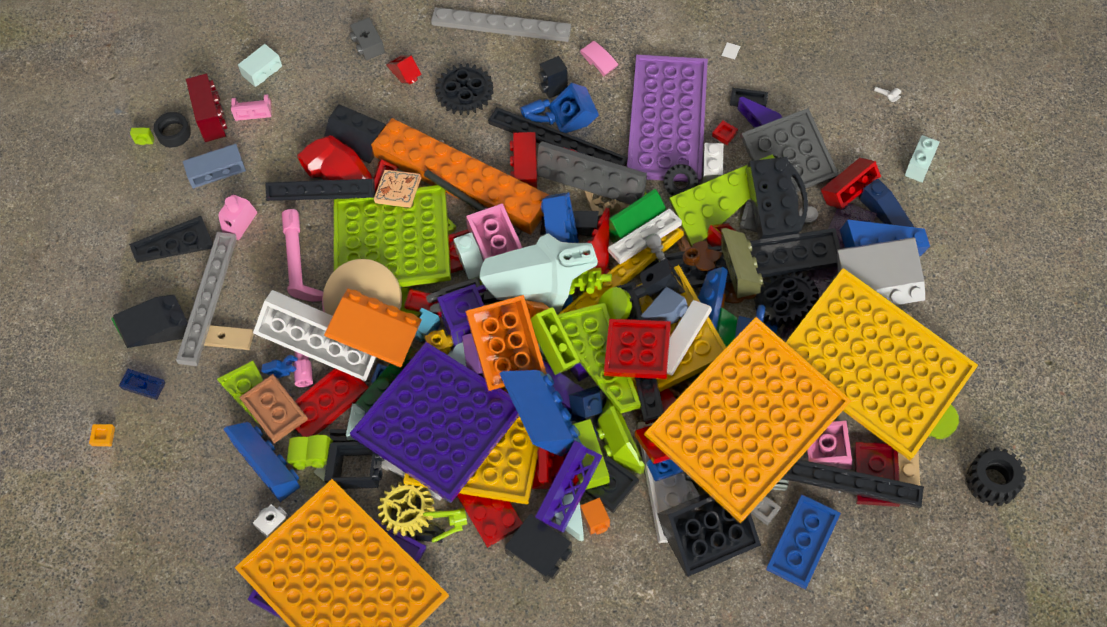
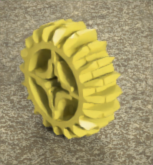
[378,482,435,537]

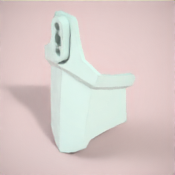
[480,233,598,315]

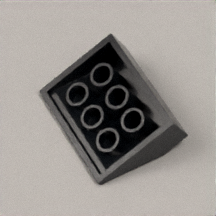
[657,493,761,577]

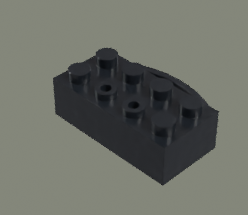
[746,156,808,240]

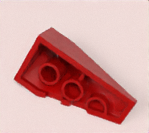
[584,207,611,274]

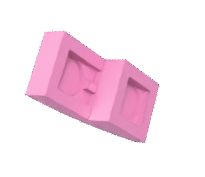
[580,41,618,77]

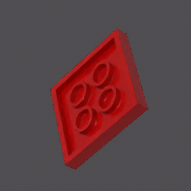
[604,319,671,379]

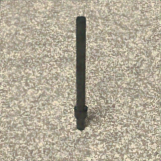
[424,169,522,237]

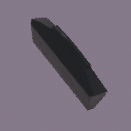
[415,525,445,543]

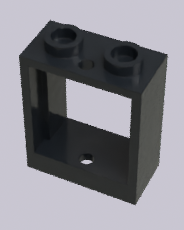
[324,442,385,489]

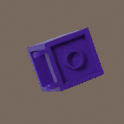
[437,284,487,348]

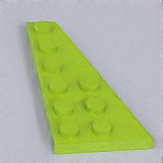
[669,154,774,247]

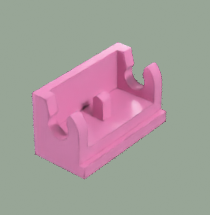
[231,94,271,121]

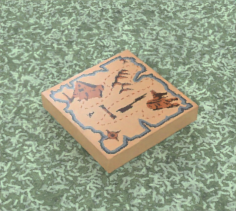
[374,170,421,208]

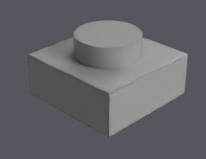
[750,496,781,526]

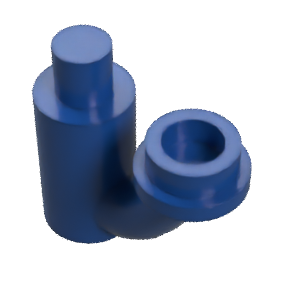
[520,99,556,125]

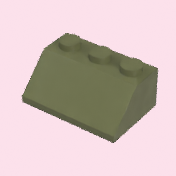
[721,228,763,298]

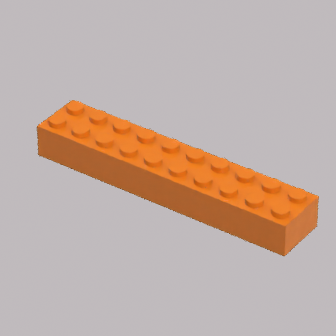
[371,118,549,235]

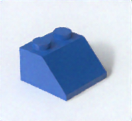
[549,83,599,133]

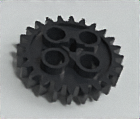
[435,63,494,115]
[754,272,820,328]

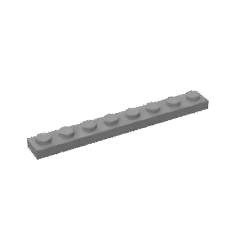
[431,7,571,42]
[176,232,237,366]

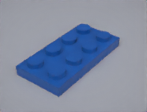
[766,495,841,590]

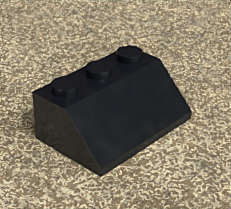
[324,104,386,163]

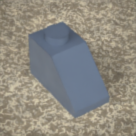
[641,287,688,324]

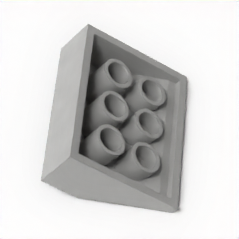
[837,237,925,305]

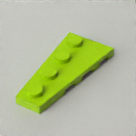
[217,361,263,429]

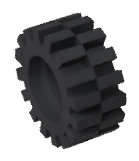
[664,164,698,196]

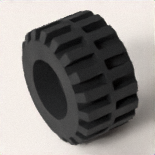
[966,447,1026,506]

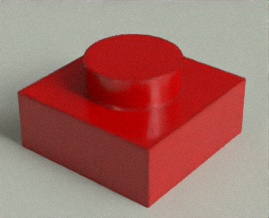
[712,120,738,145]

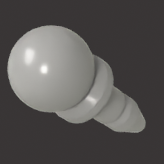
[646,234,665,262]

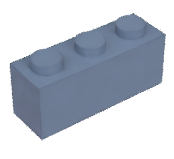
[183,144,246,188]

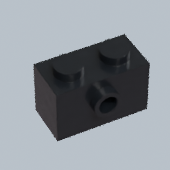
[538,56,568,99]

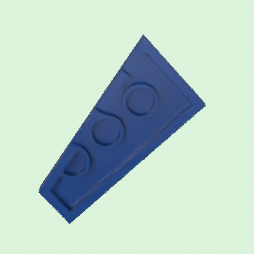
[698,267,728,330]

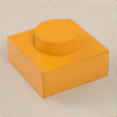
[89,424,115,446]

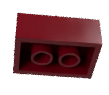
[186,73,228,143]

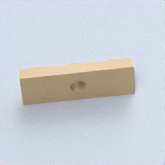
[204,325,254,350]

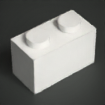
[702,143,723,184]

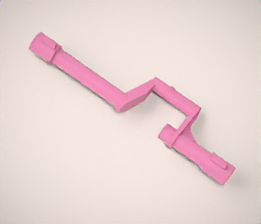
[282,209,325,387]

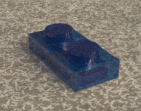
[119,369,165,400]

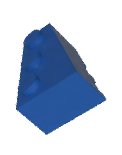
[541,192,579,243]

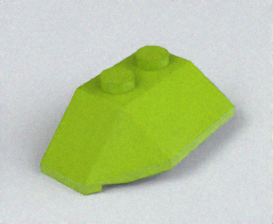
[596,398,645,474]

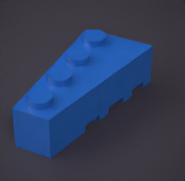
[840,220,930,256]

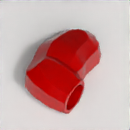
[297,135,373,180]

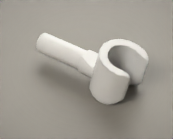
[874,87,901,102]

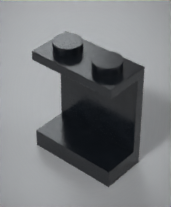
[505,514,573,583]

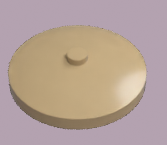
[323,259,402,316]

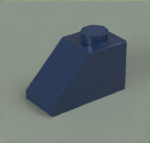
[569,385,606,418]

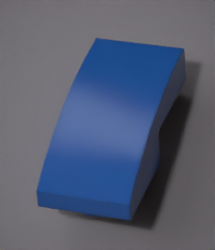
[646,459,684,482]

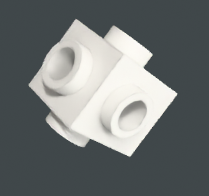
[253,504,288,538]

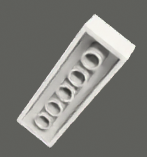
[253,290,377,381]

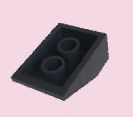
[113,294,188,348]

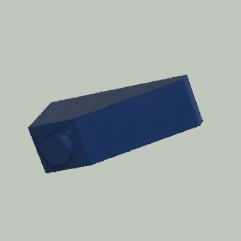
[860,178,914,227]

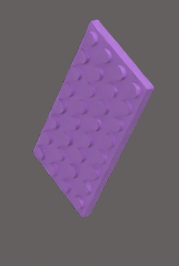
[627,55,708,183]

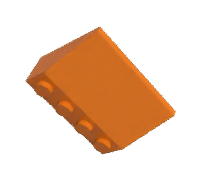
[324,288,422,367]
[465,295,546,391]

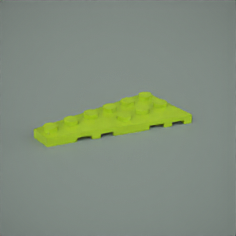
[557,302,641,413]

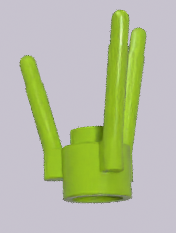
[423,508,467,543]

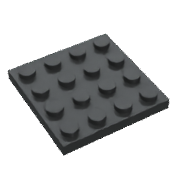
[740,108,839,192]

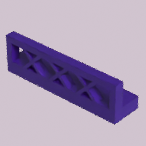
[535,441,602,533]

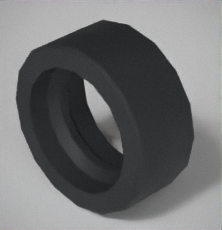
[153,112,191,148]

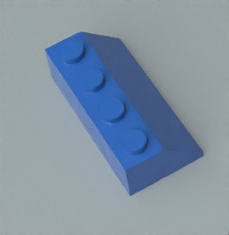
[223,422,300,503]

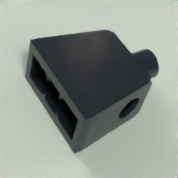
[634,258,685,301]

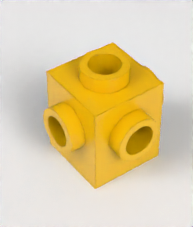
[423,329,453,355]

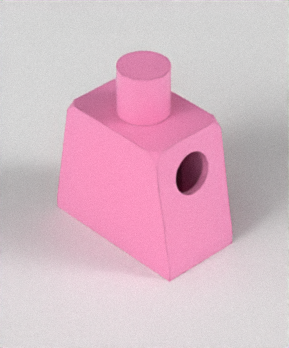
[218,194,257,240]

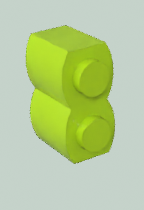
[287,435,333,470]

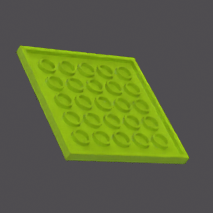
[334,185,451,287]

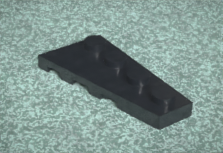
[129,216,213,263]

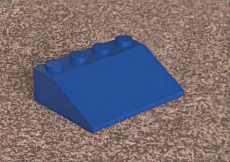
[499,370,582,457]

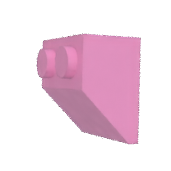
[807,421,852,469]

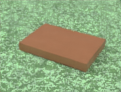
[239,374,308,443]

